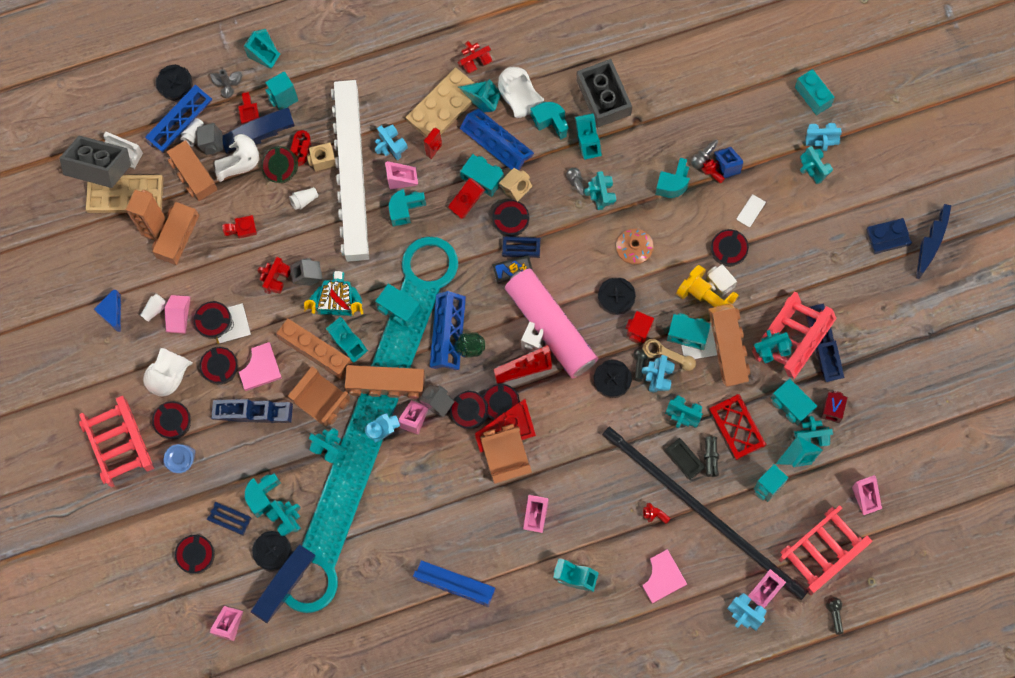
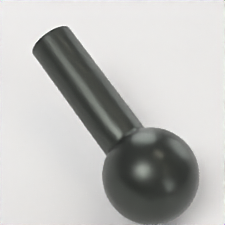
[633,347,648,382]
[826,597,844,635]

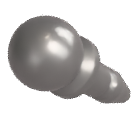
[691,139,718,169]
[566,167,584,196]

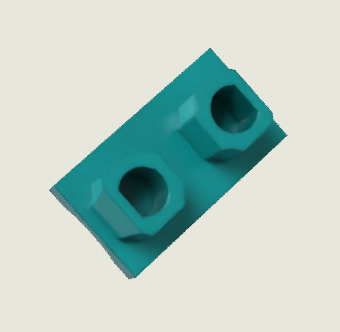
[800,146,833,184]
[584,171,616,210]
[754,330,793,363]
[665,395,703,428]
[794,416,833,446]
[309,428,347,463]
[266,500,302,536]

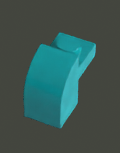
[530,102,569,140]
[575,113,602,160]
[655,158,690,198]
[389,189,426,227]
[326,317,368,363]
[245,473,281,518]
[553,558,599,592]

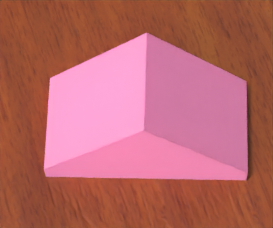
[385,161,418,190]
[165,295,190,334]
[399,400,428,434]
[852,475,882,515]
[523,495,548,533]
[748,569,786,608]
[210,606,243,641]

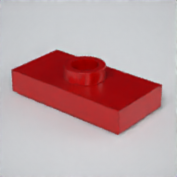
[424,128,442,159]
[448,178,485,219]

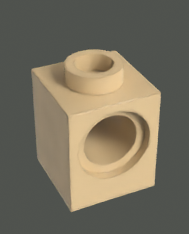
[307,142,336,172]
[499,168,532,202]

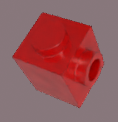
[625,311,654,343]

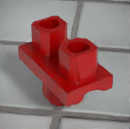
[458,41,492,74]
[257,257,291,294]

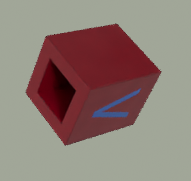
[821,391,848,423]

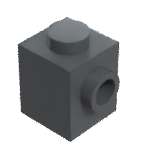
[197,123,223,155]
[290,258,322,286]
[419,385,454,417]

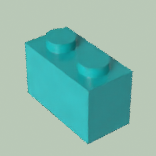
[795,69,835,116]
[265,71,299,110]
[460,154,504,197]
[375,283,421,327]
[667,313,711,350]
[771,378,817,426]
[754,464,789,502]

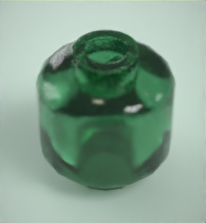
[455,332,485,358]

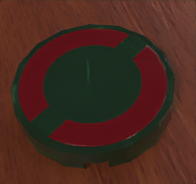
[261,146,298,184]

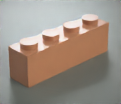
[125,189,167,240]
[709,304,751,387]
[276,318,353,380]
[345,365,425,399]

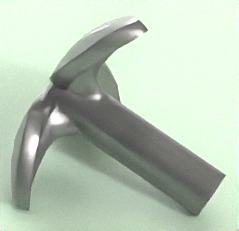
[210,69,242,99]

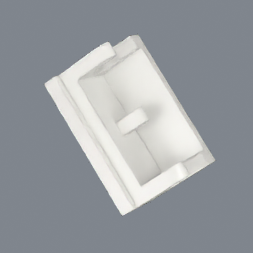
[104,132,143,169]
[521,322,543,354]

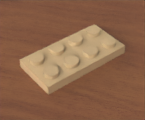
[405,67,474,137]
[86,175,164,213]

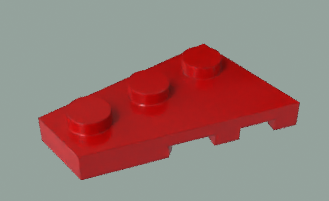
[493,345,552,384]
[474,399,536,452]

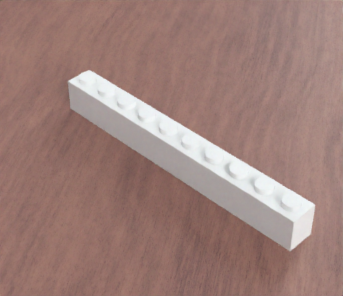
[331,80,369,262]

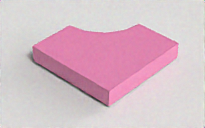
[239,342,282,391]
[642,549,687,604]

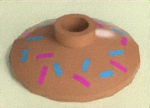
[616,229,654,264]

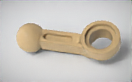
[642,339,696,371]

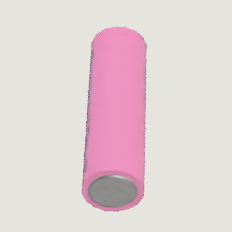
[505,269,598,378]

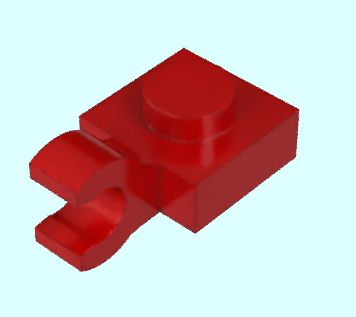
[238,92,260,125]
[222,215,257,238]

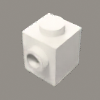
[706,264,737,298]

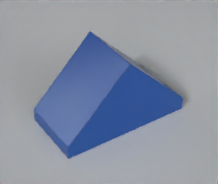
[714,147,743,178]
[94,290,121,332]

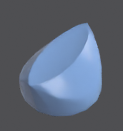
[163,444,195,473]

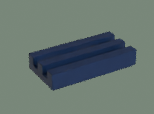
[502,237,541,258]
[207,502,252,536]

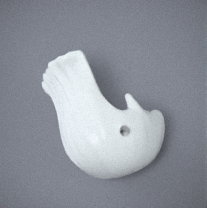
[498,67,544,118]
[214,134,259,182]
[143,348,193,396]

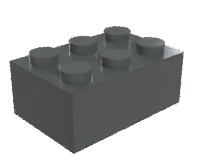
[576,59,632,128]
[59,136,131,188]

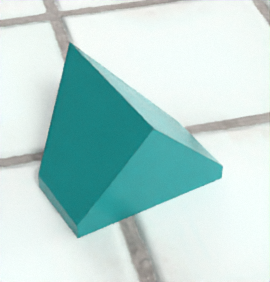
[244,28,280,69]
[458,79,501,113]
[776,436,823,467]

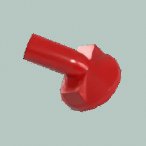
[701,159,725,183]
[643,503,671,524]

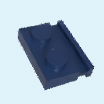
[866,218,912,254]

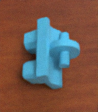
[805,123,842,151]
[375,124,408,160]
[642,355,675,393]
[365,413,400,443]
[727,593,766,631]

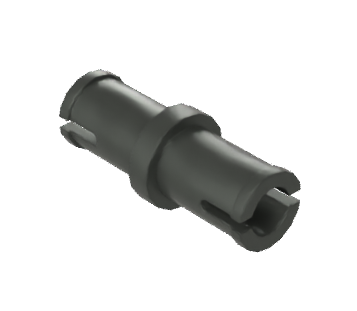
[704,436,719,477]

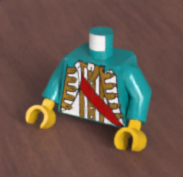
[304,271,363,316]

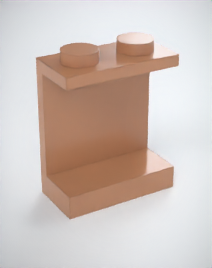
[288,366,350,427]
[480,424,532,484]

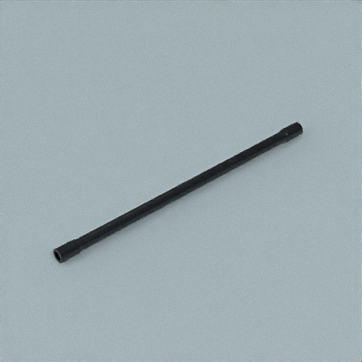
[602,426,809,600]

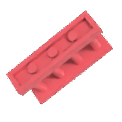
[752,291,837,379]
[79,396,155,488]
[779,505,873,596]

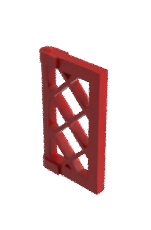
[709,394,767,460]

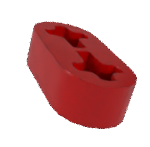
[290,130,311,166]

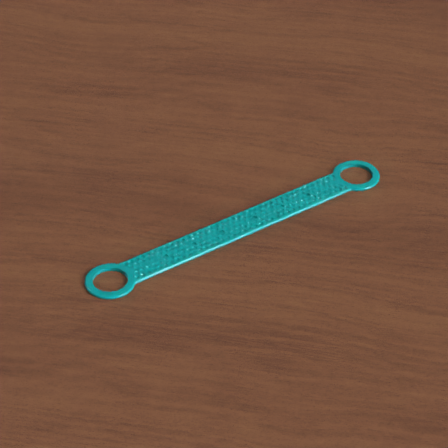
[285,237,458,613]

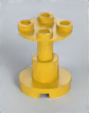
[676,265,739,307]

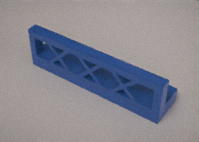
[145,84,212,153]
[460,109,534,170]
[430,291,466,370]
[413,560,496,607]

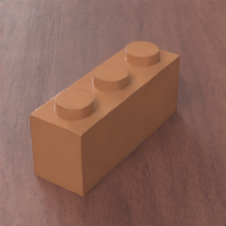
[167,140,218,201]
[152,202,199,265]

